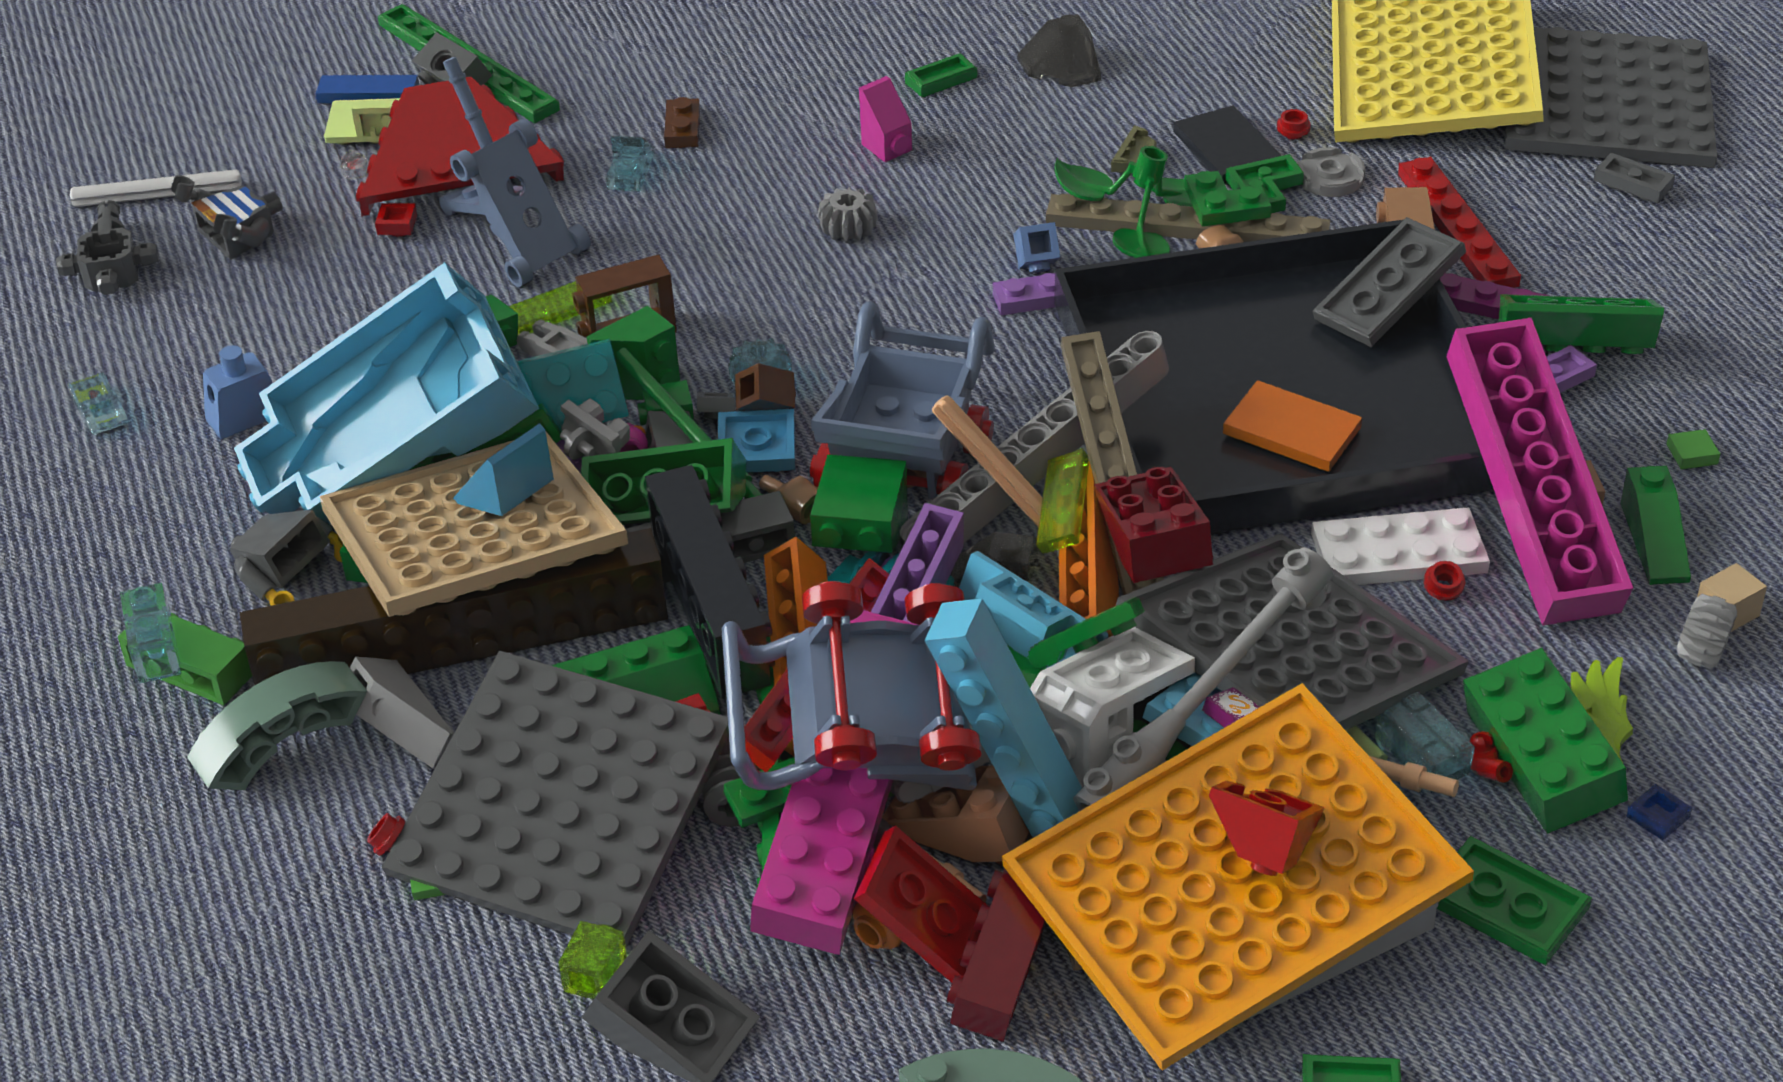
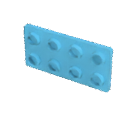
[959,551,1108,668]

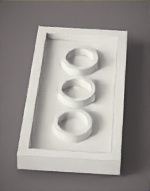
[1311,507,1490,585]

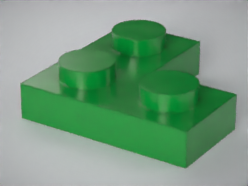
[1226,154,1304,213]
[1184,171,1271,227]

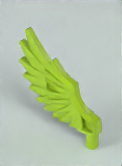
[1571,657,1633,766]

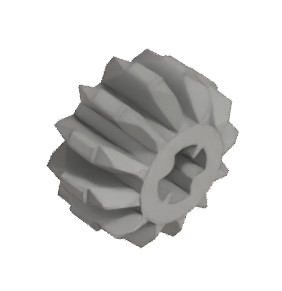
[818,187,878,242]
[1677,594,1737,669]

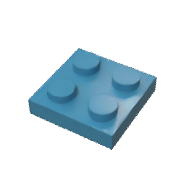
[718,409,795,472]

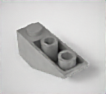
[350,656,454,769]

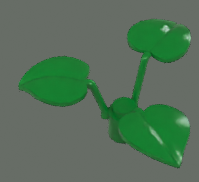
[1055,146,1193,258]

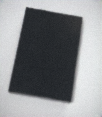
[1173,105,1281,184]

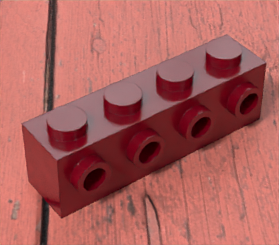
[946,868,1046,1042]

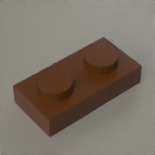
[664,97,700,148]

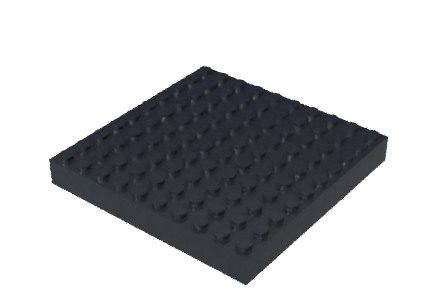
[1054,219,1494,534]

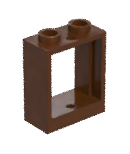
[572,254,677,338]

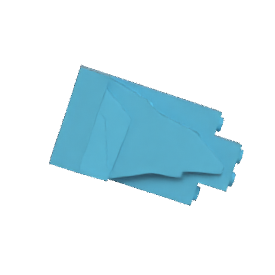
[234,262,539,524]

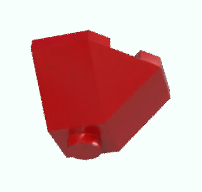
[1209,781,1324,876]

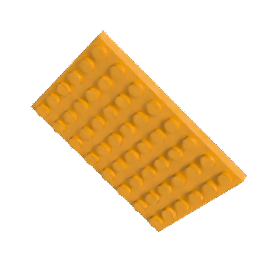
[1002,683,1474,1071]

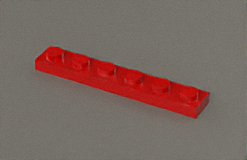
[1398,157,1521,288]

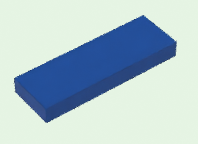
[315,75,419,103]

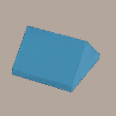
[453,423,554,516]

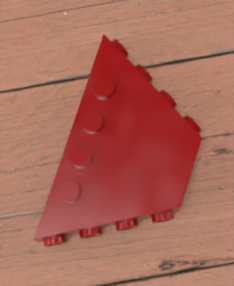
[356,77,564,217]

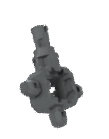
[56,200,159,295]

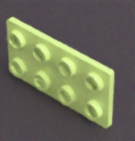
[324,98,400,145]

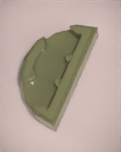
[1111,125,1157,173]

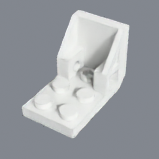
[1030,627,1195,787]

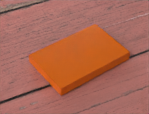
[1223,380,1363,472]

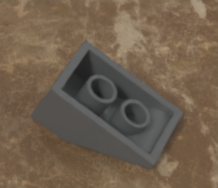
[581,930,760,1082]

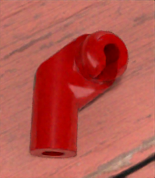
[1469,731,1513,783]

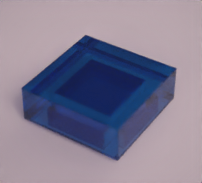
[1626,784,1692,841]

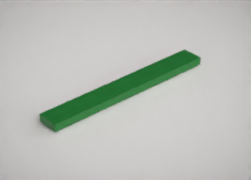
[378,4,560,124]

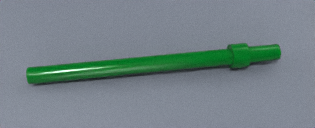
[615,348,763,499]

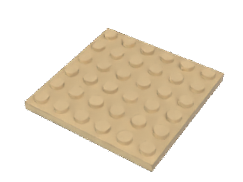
[320,431,629,617]

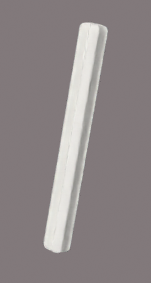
[70,169,242,207]

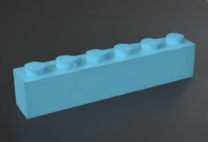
[924,598,1082,837]

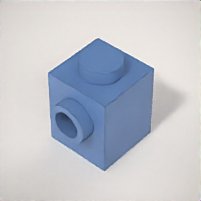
[1013,222,1061,273]

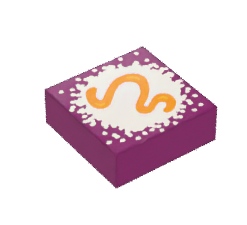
[1202,687,1260,728]

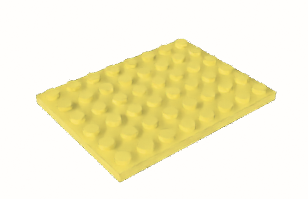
[1332,0,1544,143]

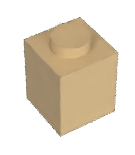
[1697,563,1767,632]

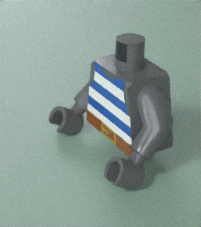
[171,175,283,260]

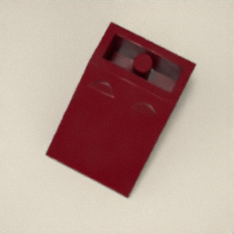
[1094,467,1214,583]

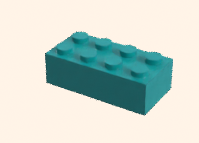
[517,338,629,432]

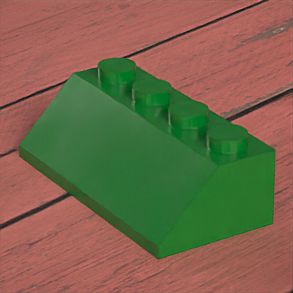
[1499,294,1664,354]
[581,438,746,525]
[551,625,720,715]

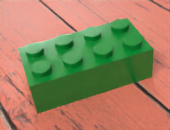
[1463,648,1628,834]

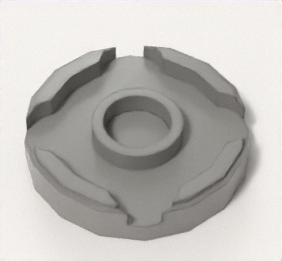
[1297,147,1366,197]

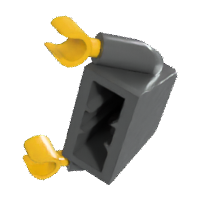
[230,510,343,606]

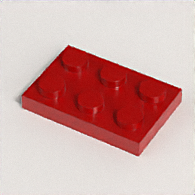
[854,825,988,983]

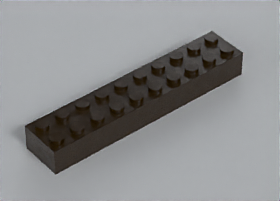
[239,528,668,685]

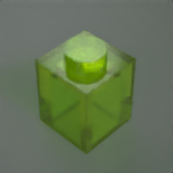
[558,921,627,999]

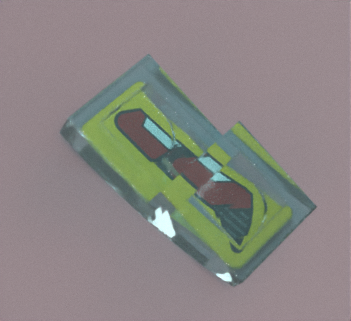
[68,372,129,435]

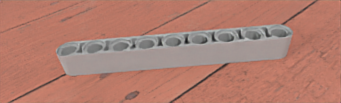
[900,331,1169,544]

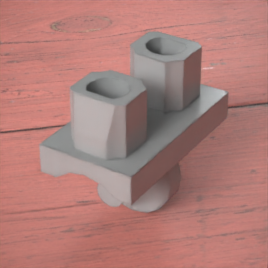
[560,398,630,460]

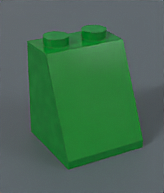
[810,454,908,553]

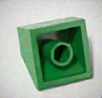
[587,305,680,400]

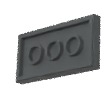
[1313,217,1466,347]

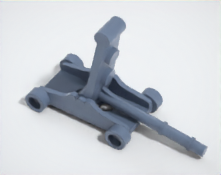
[439,57,591,287]

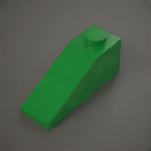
[1620,465,1691,585]

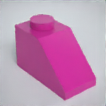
[859,76,912,162]

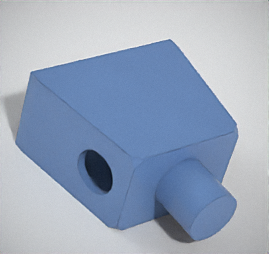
[203,345,273,440]

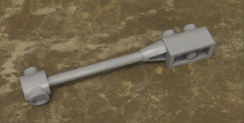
[1073,547,1334,811]

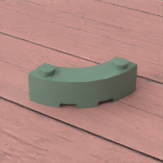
[187,661,367,790]
[899,1049,1083,1082]

